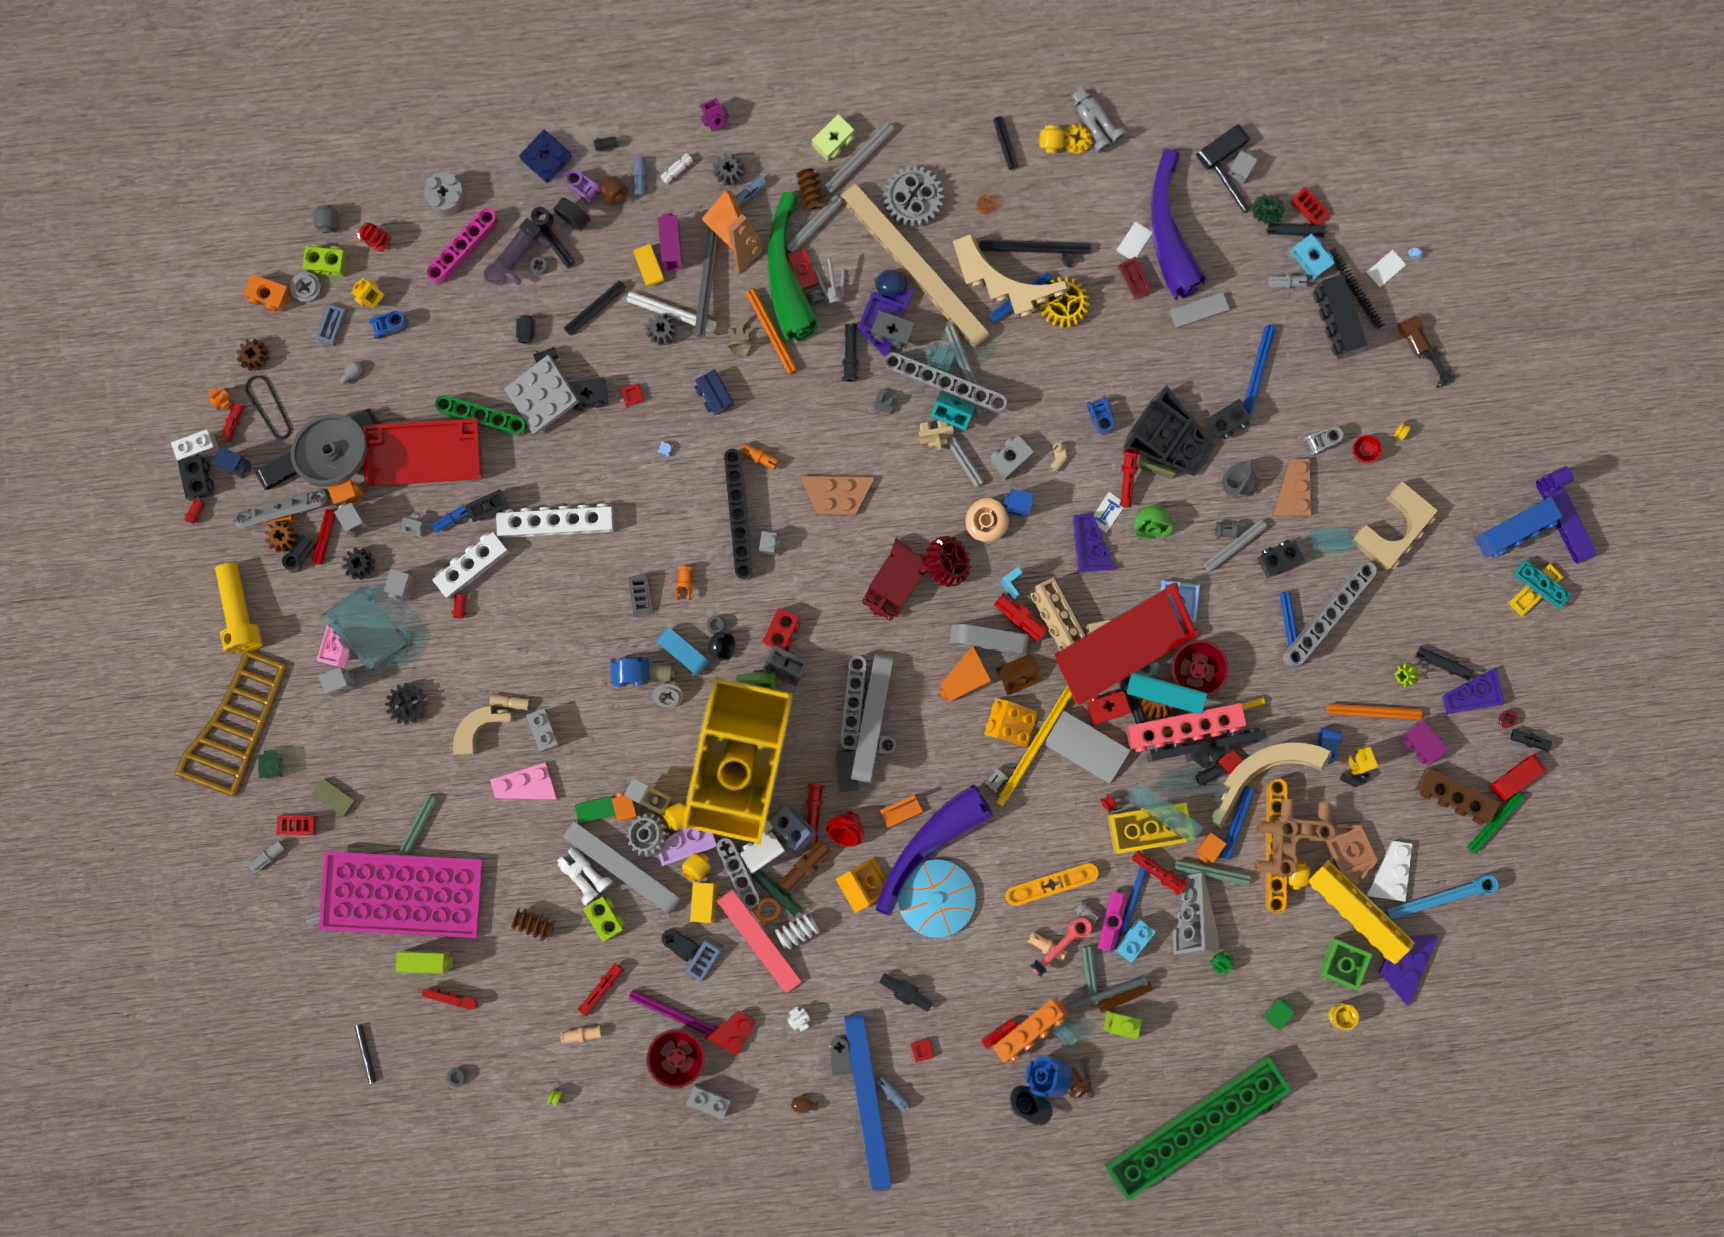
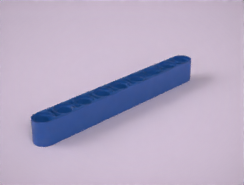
[844,1013,892,1191]

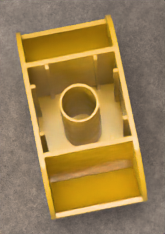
[682,677,793,846]

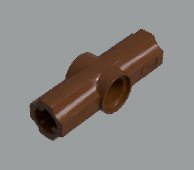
[779,840,832,893]

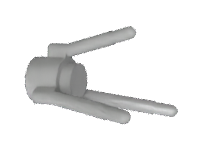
[814,258,845,305]

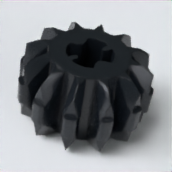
[342,548,376,580]

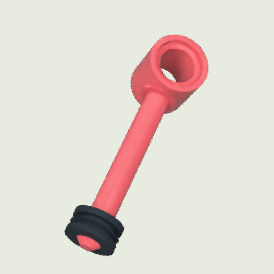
[1030,918,1091,977]

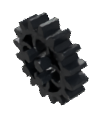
[385,683,428,725]

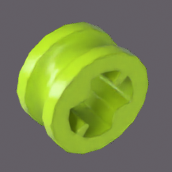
[547,1088,563,1107]

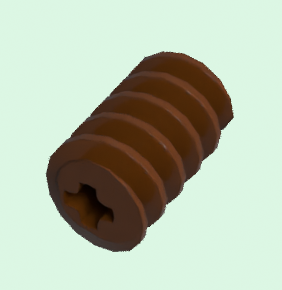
[796,168,826,211]
[511,907,556,942]

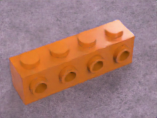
[992,998,1069,1063]

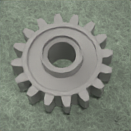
[626,814,669,857]

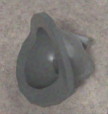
[1222,460,1261,497]

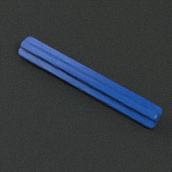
[989,272,1053,323]
[1280,591,1303,667]
[1220,786,1255,860]

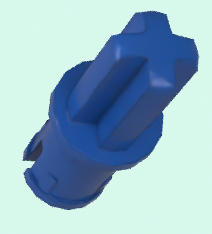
[431,505,469,533]

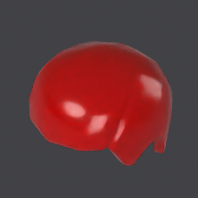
[1353,435,1382,464]

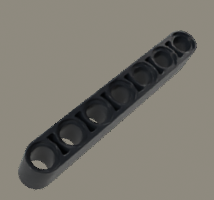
[255,408,379,490]
[724,448,753,581]

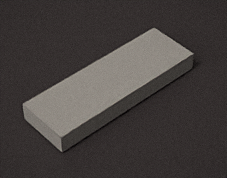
[1169,292,1229,329]

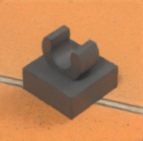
[873,389,898,415]

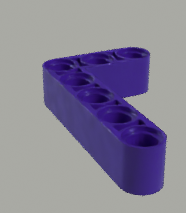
[1536,466,1596,564]

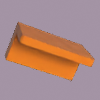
[880,795,923,828]

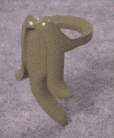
[726,315,753,357]

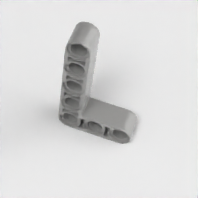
[840,655,896,754]

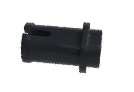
[593,136,618,152]
[533,347,558,363]
[1195,765,1221,786]

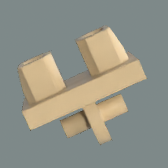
[919,420,954,451]

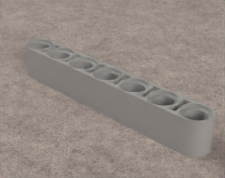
[884,352,1008,414]
[1283,562,1377,666]
[851,654,894,783]
[562,821,681,914]

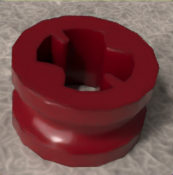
[1498,710,1518,728]

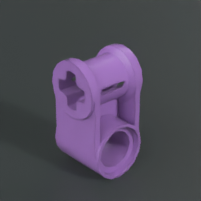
[565,169,600,204]

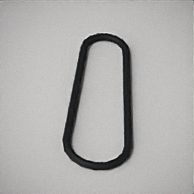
[245,375,291,439]

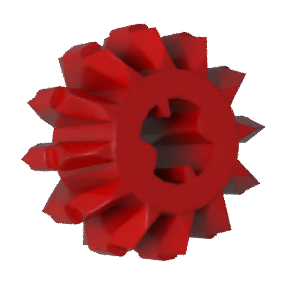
[357,222,391,252]

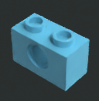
[1290,234,1335,281]
[1115,919,1155,963]

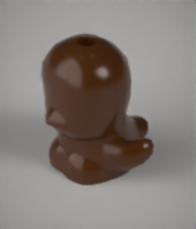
[1069,1067,1090,1099]

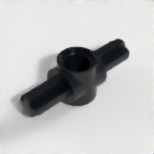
[880,973,933,1012]

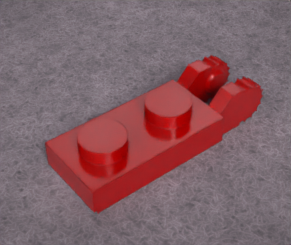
[421,986,478,1010]

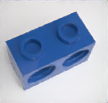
[1003,489,1034,518]

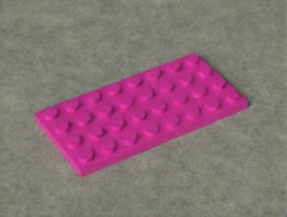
[319,851,482,938]

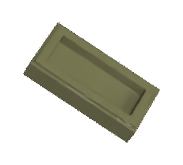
[312,779,355,817]

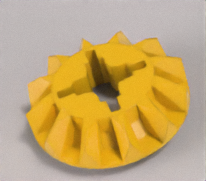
[1064,124,1092,154]

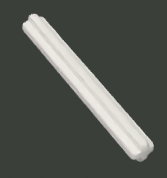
[627,292,717,332]

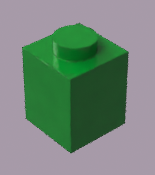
[1262,999,1295,1031]

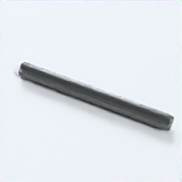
[694,230,718,338]

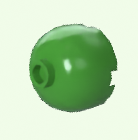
[1134,504,1173,540]

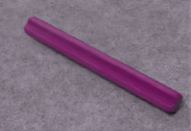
[629,990,717,1035]

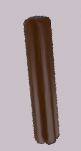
[1097,981,1153,1013]

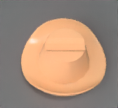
[966,498,1009,542]

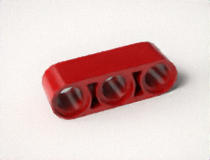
[1490,753,1547,801]

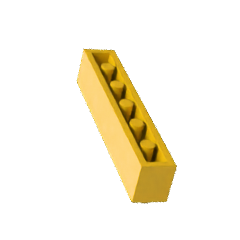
[1308,860,1415,964]

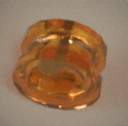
[977,195,994,214]

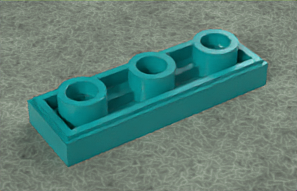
[1512,559,1572,609]

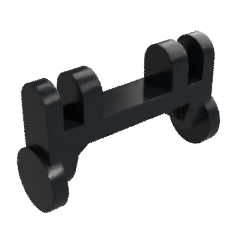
[1417,346,1456,389]

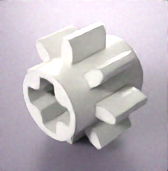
[787,1007,811,1032]

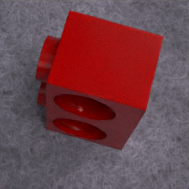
[762,607,801,651]

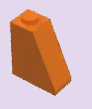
[702,191,742,250]
[939,647,991,703]

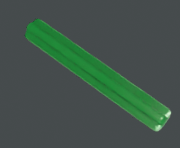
[1467,792,1525,854]

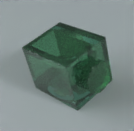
[258,750,283,778]

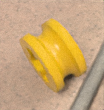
[1393,421,1411,441]

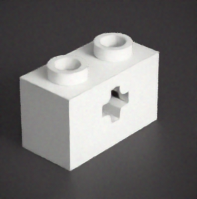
[171,429,219,461]

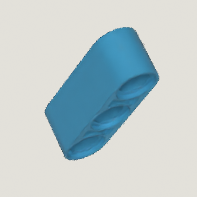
[656,627,710,677]

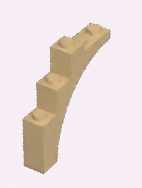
[953,235,1070,318]

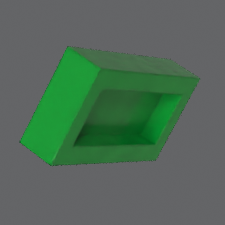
[575,796,616,824]

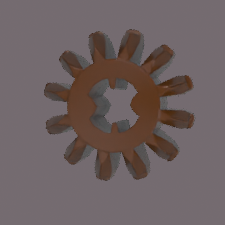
[236,339,270,371]

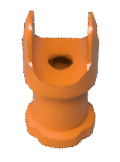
[676,566,694,600]

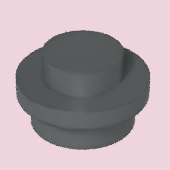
[707,616,726,635]
[447,1067,467,1087]

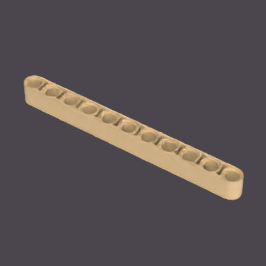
[840,184,989,348]

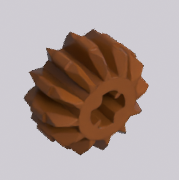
[265,521,298,553]
[1141,699,1173,720]

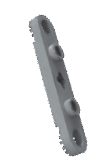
[233,490,328,528]

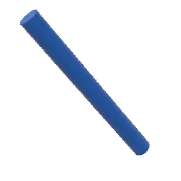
[1120,862,1149,932]

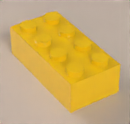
[1107,803,1193,854]

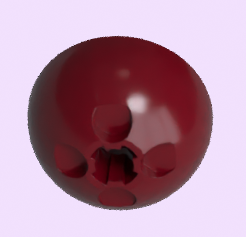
[1171,640,1229,696]
[646,1029,705,1089]

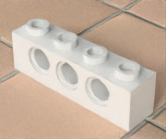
[432,532,509,600]

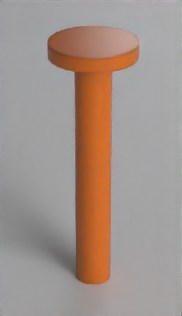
[259,514,295,525]

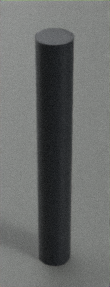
[1213,163,1250,213]
[354,1024,376,1083]

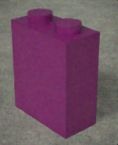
[658,213,684,271]

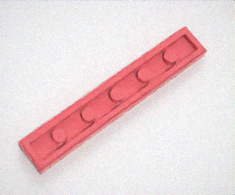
[717,889,801,993]

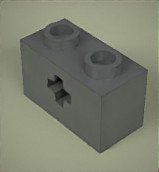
[871,310,915,349]

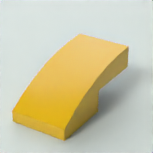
[633,244,664,287]

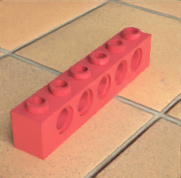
[1125,703,1246,752]

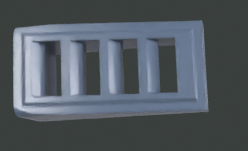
[685,937,723,982]

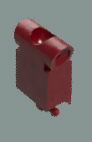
[862,537,928,621]

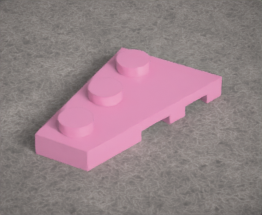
[490,763,557,800]

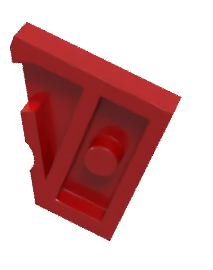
[704,1011,756,1056]

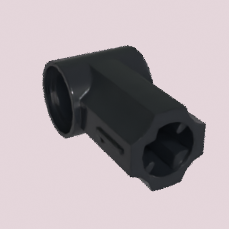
[282,535,316,573]

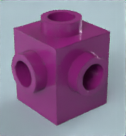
[699,98,729,132]

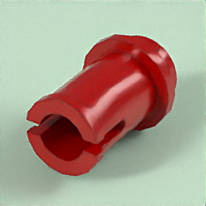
[184,499,205,524]
[451,594,467,619]

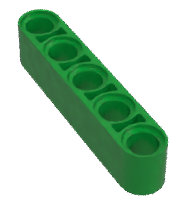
[435,395,528,436]

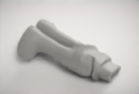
[1072,88,1127,153]

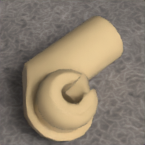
[1050,442,1067,472]

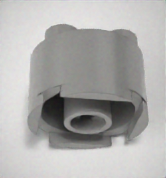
[424,173,466,216]

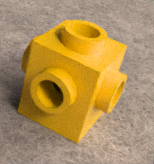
[351,278,385,309]

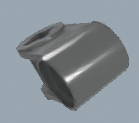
[830,1036,852,1075]

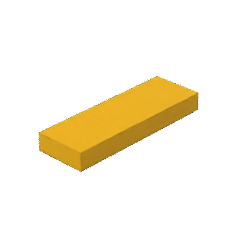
[1508,564,1563,616]

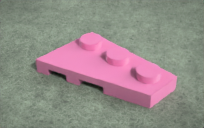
[316,624,350,668]

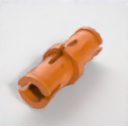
[740,442,779,471]

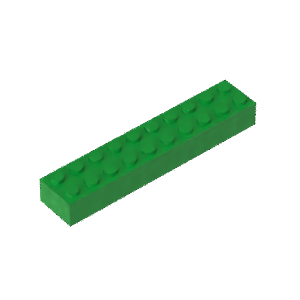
[1104,1055,1291,1201]

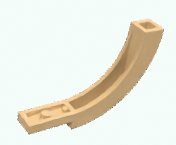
[1212,743,1332,828]

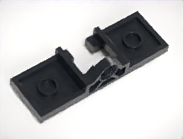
[1146,727,1267,769]

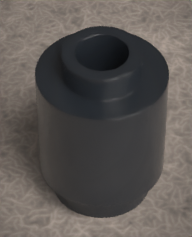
[516,315,535,344]

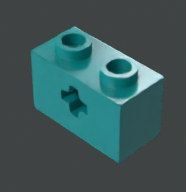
[930,391,976,431]

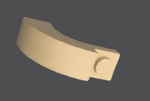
[453,706,513,755]

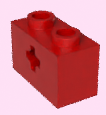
[1086,689,1131,725]

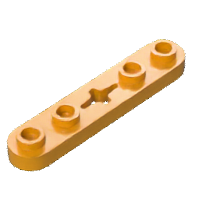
[1005,863,1099,906]

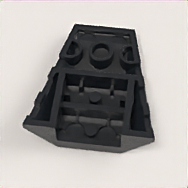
[1123,385,1216,476]

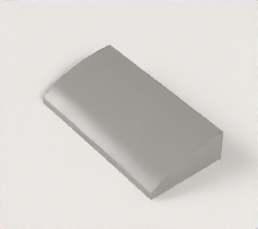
[1043,711,1130,784]

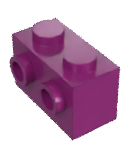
[1401,720,1448,765]

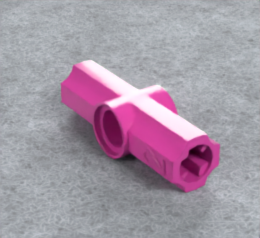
[1097,891,1128,952]

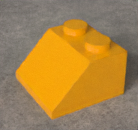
[836,857,887,913]

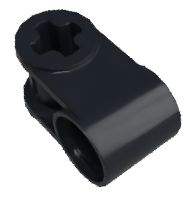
[661,929,699,962]

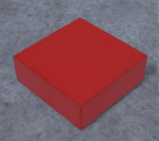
[620,383,644,408]
[1217,748,1243,775]
[910,1038,934,1062]

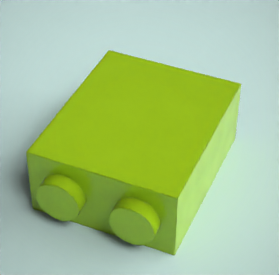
[395,950,454,974]

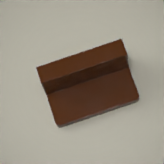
[996,654,1042,695]

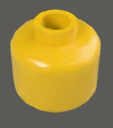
[1039,126,1064,153]
[662,803,686,831]
[682,853,711,882]
[1287,860,1311,890]

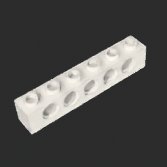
[496,504,614,538]

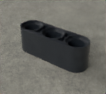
[1196,124,1250,170]

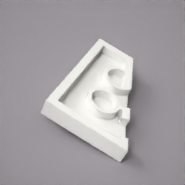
[1366,841,1412,902]

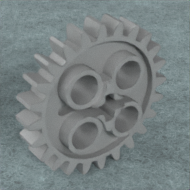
[883,165,944,227]

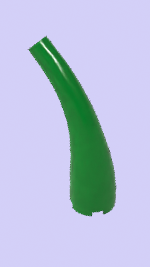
[768,191,821,344]

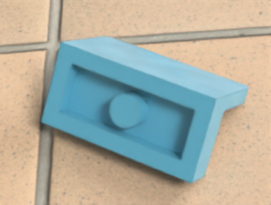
[1000,567,1022,600]

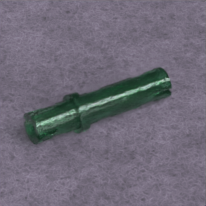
[752,869,803,917]

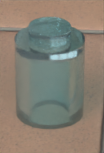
[1049,1017,1079,1046]

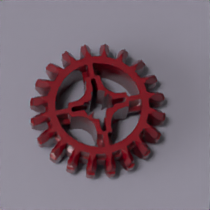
[924,535,972,587]

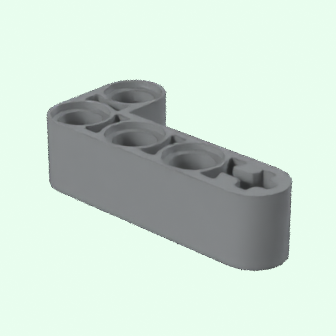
[949,624,1029,655]
[717,838,760,915]

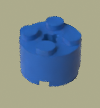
[610,657,650,687]
[1026,1056,1072,1098]

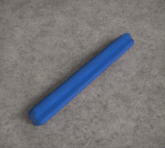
[1241,325,1275,415]

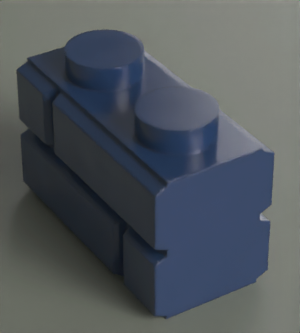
[694,369,734,416]
[213,447,251,479]

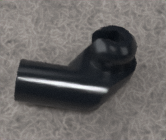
[1340,771,1370,787]

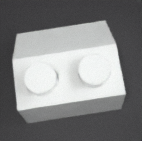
[740,831,786,873]

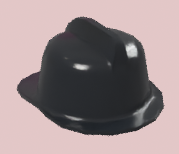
[1010,1085,1053,1125]

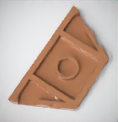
[800,476,874,516]
[1320,824,1378,886]

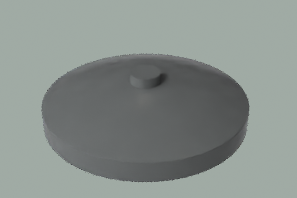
[291,414,368,487]

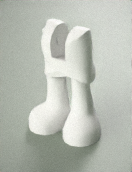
[557,847,613,906]

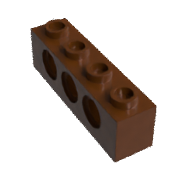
[1416,768,1500,825]

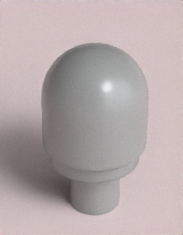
[339,361,363,385]

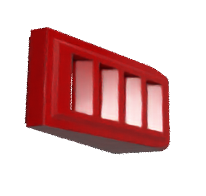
[1290,186,1330,225]
[276,816,317,835]

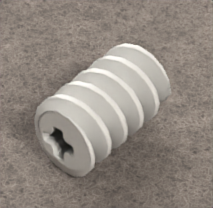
[775,914,819,949]

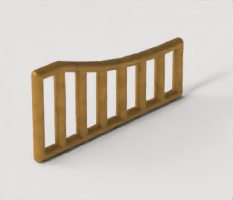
[175,650,287,797]

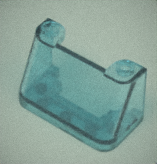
[322,586,413,675]

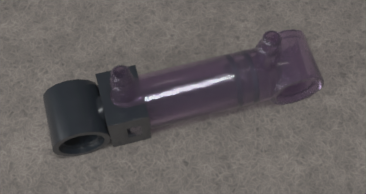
[484,206,554,286]

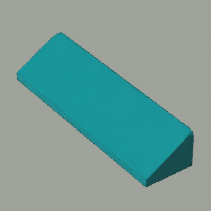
[1127,673,1207,714]

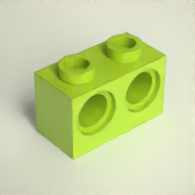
[302,244,347,277]
[583,896,625,942]

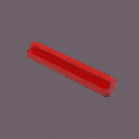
[312,509,336,565]

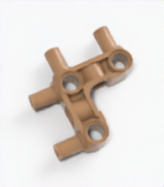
[1254,799,1335,877]

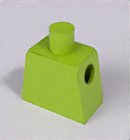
[1103,1011,1143,1039]

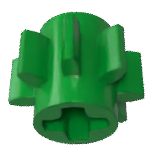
[1210,951,1235,975]

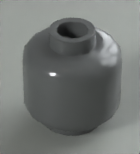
[313,205,339,233]

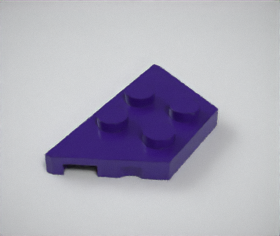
[858,289,913,357]
[1379,935,1438,1006]

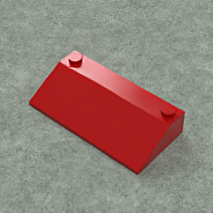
[362,418,483,486]

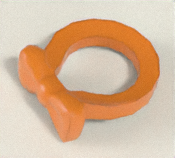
[752,898,780,926]

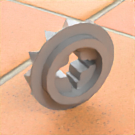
[290,272,321,302]
[652,682,683,708]

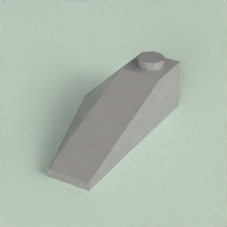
[1173,873,1219,955]

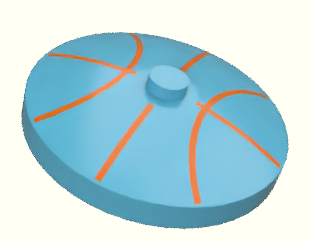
[898,859,976,938]

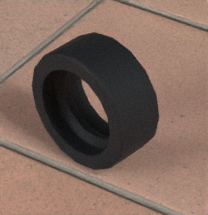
[553,197,591,231]

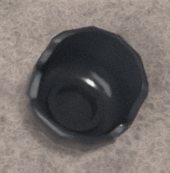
[708,632,735,661]

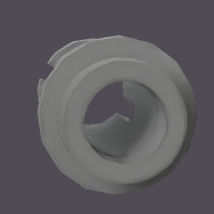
[1074,901,1100,925]

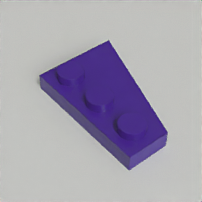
[1073,514,1117,573]
[1442,667,1505,715]

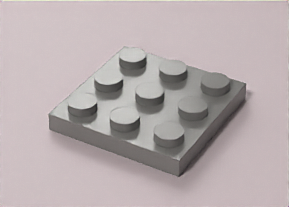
[504,355,580,435]

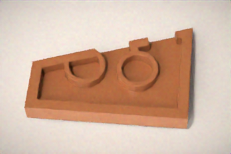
[729,214,766,274]
[1272,459,1311,517]

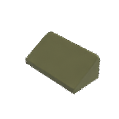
[1137,455,1176,479]

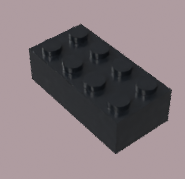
[1313,274,1368,360]

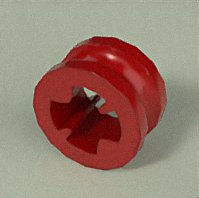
[1100,794,1117,813]

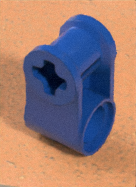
[369,311,408,339]
[1086,396,1114,435]
[1318,727,1342,765]

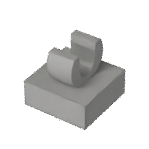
[401,512,424,537]

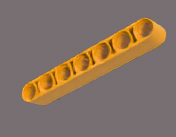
[1265,779,1287,913]

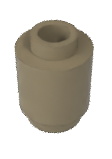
[649,664,676,684]

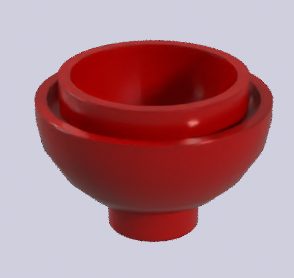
[826,811,864,847]

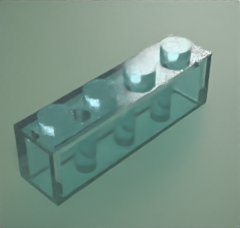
[1125,782,1203,843]

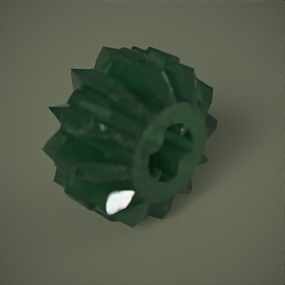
[1252,193,1285,225]

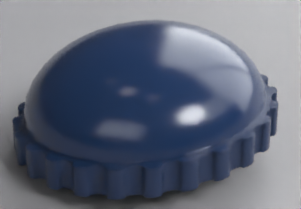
[875,269,907,297]

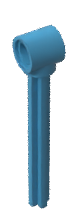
[1386,874,1498,920]

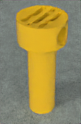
[215,563,263,654]

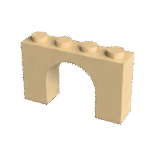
[1350,482,1438,571]

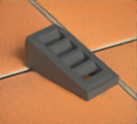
[628,574,653,616]

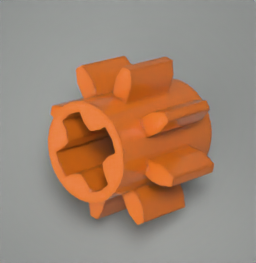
[208,387,232,410]

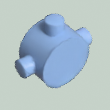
[1408,248,1423,259]
[657,441,674,457]

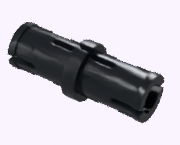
[1510,728,1552,752]

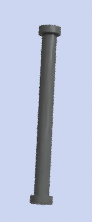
[1063,974,1148,1012]

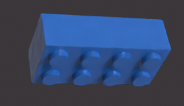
[1474,497,1563,558]

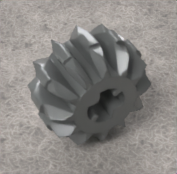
[713,153,745,186]
[645,313,677,346]

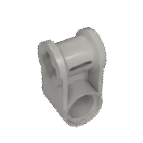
[1304,426,1343,456]

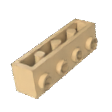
[1029,577,1085,651]

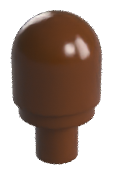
[791,1097,819,1114]

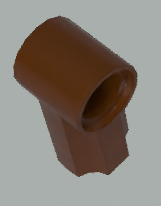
[1397,315,1431,356]

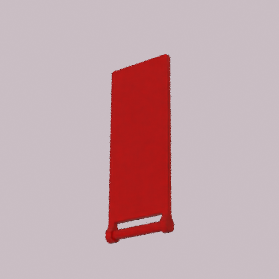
[1054,582,1199,705]

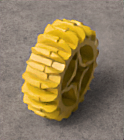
[1039,277,1090,328]

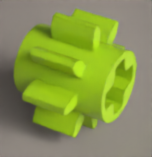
[1395,662,1420,687]

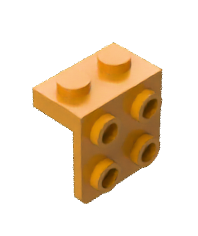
[984,698,1037,748]

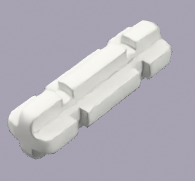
[661,153,693,184]

